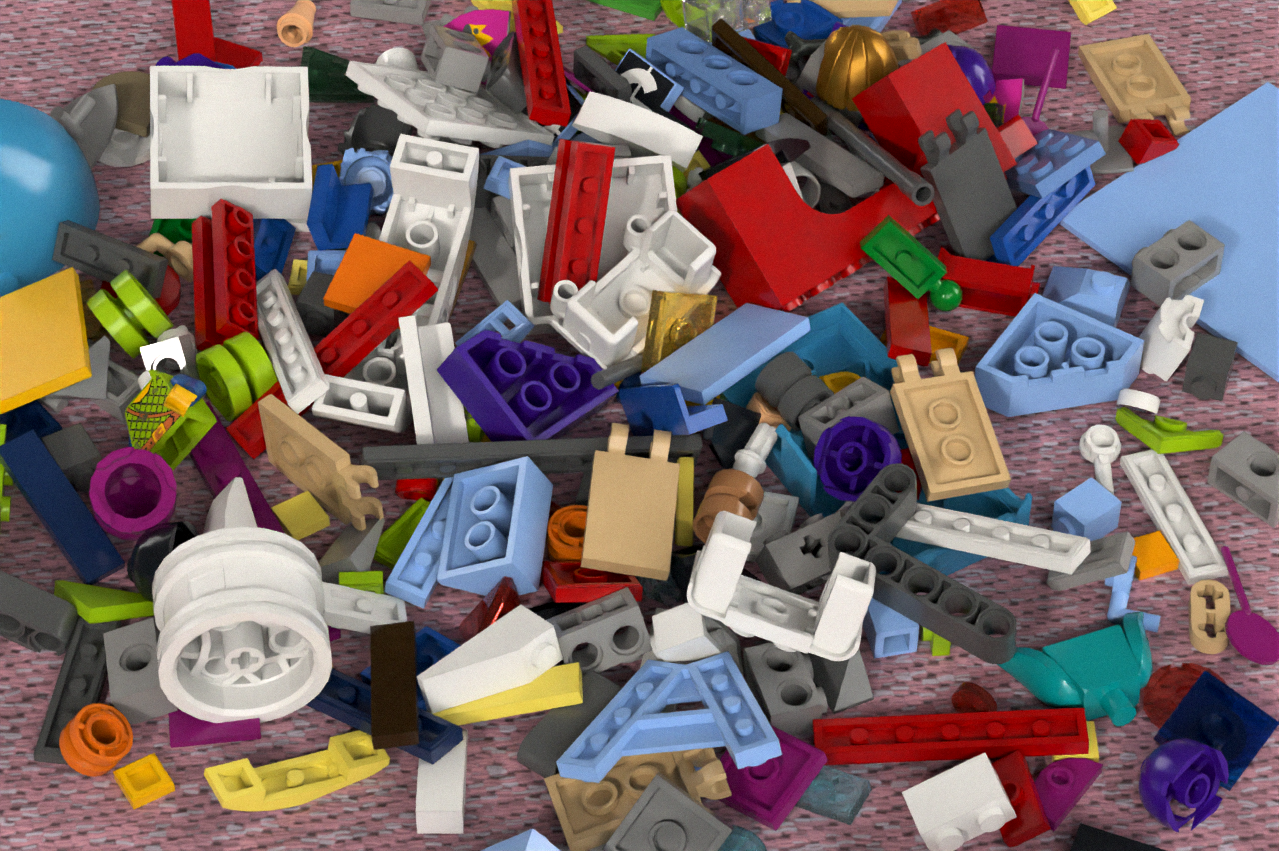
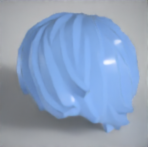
[339,147,393,216]

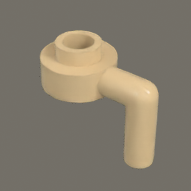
[136,233,193,282]

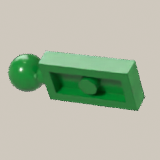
[860,215,962,312]

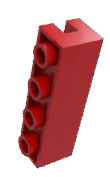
[537,139,616,304]
[192,198,259,351]

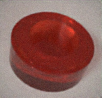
[951,682,998,713]

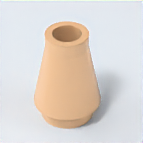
[277,0,316,47]

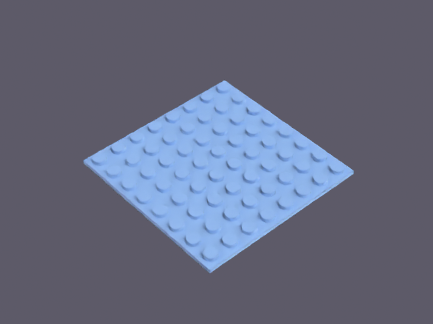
[1059,82,1279,383]

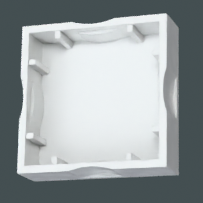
[150,66,312,219]
[508,155,688,335]

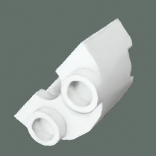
[1138,295,1204,382]

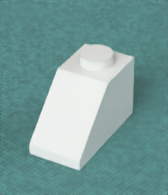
[650,603,744,676]

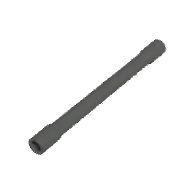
[810,96,935,206]

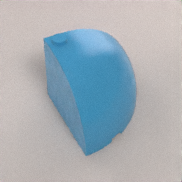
[0,99,100,296]

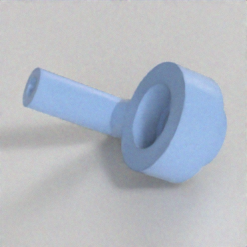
[1104,556,1161,633]

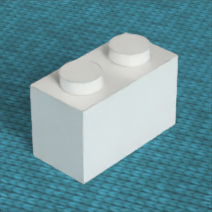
[902,752,1017,851]

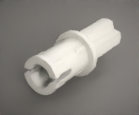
[732,423,778,478]

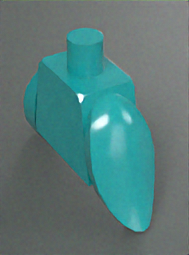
[997,612,1153,726]

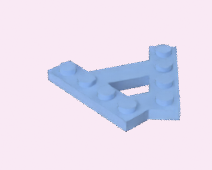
[556,651,782,783]

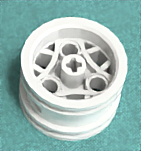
[152,526,332,723]

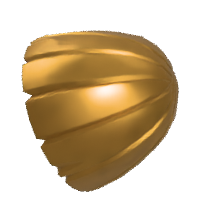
[816,25,899,111]

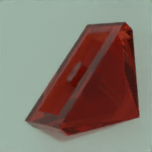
[911,0,988,36]
[458,576,521,642]

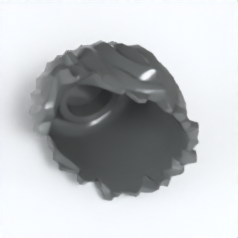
[338,103,413,156]

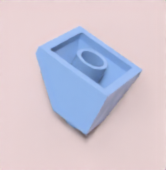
[1042,266,1131,328]

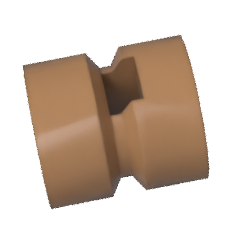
[693,469,764,544]

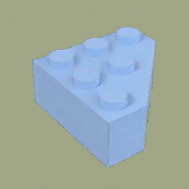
[975,293,1144,417]

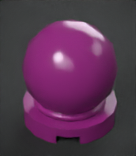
[89,447,177,541]

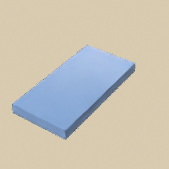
[640,303,811,405]

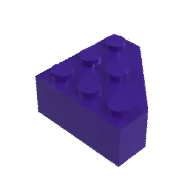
[437,329,619,442]

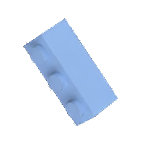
[437,456,553,599]

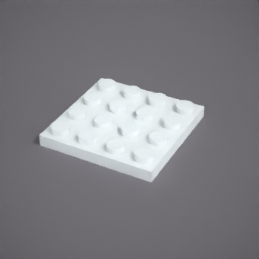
[345,61,555,149]

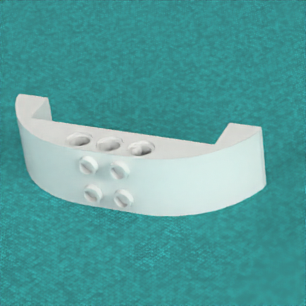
[312,134,479,433]

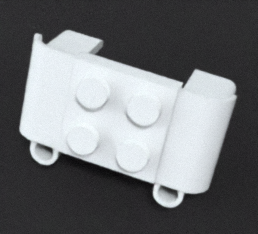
[550,210,721,370]
[687,511,876,661]

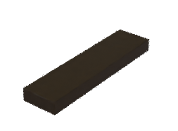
[711,18,828,137]
[370,621,419,750]

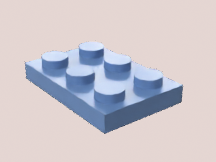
[1004,129,1106,198]

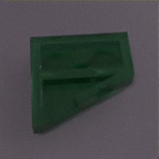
[301,46,374,103]
[693,117,764,156]

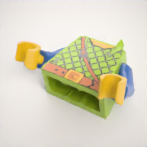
[125,369,217,471]

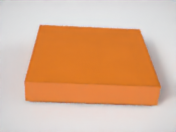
[323,233,431,329]

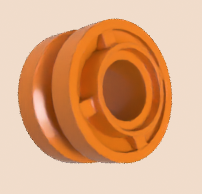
[547,505,587,561]
[59,703,133,777]

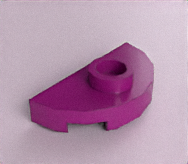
[1035,758,1103,832]

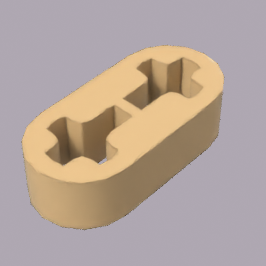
[1188,579,1231,654]

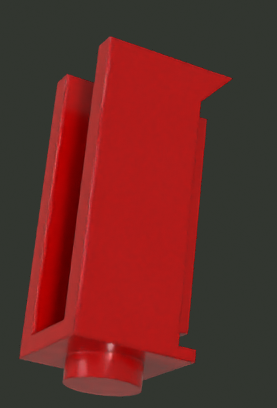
[930,246,1040,317]

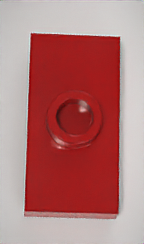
[991,750,1051,847]

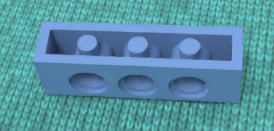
[646,27,783,135]

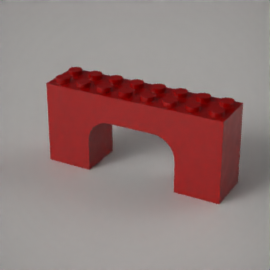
[676,42,1017,312]

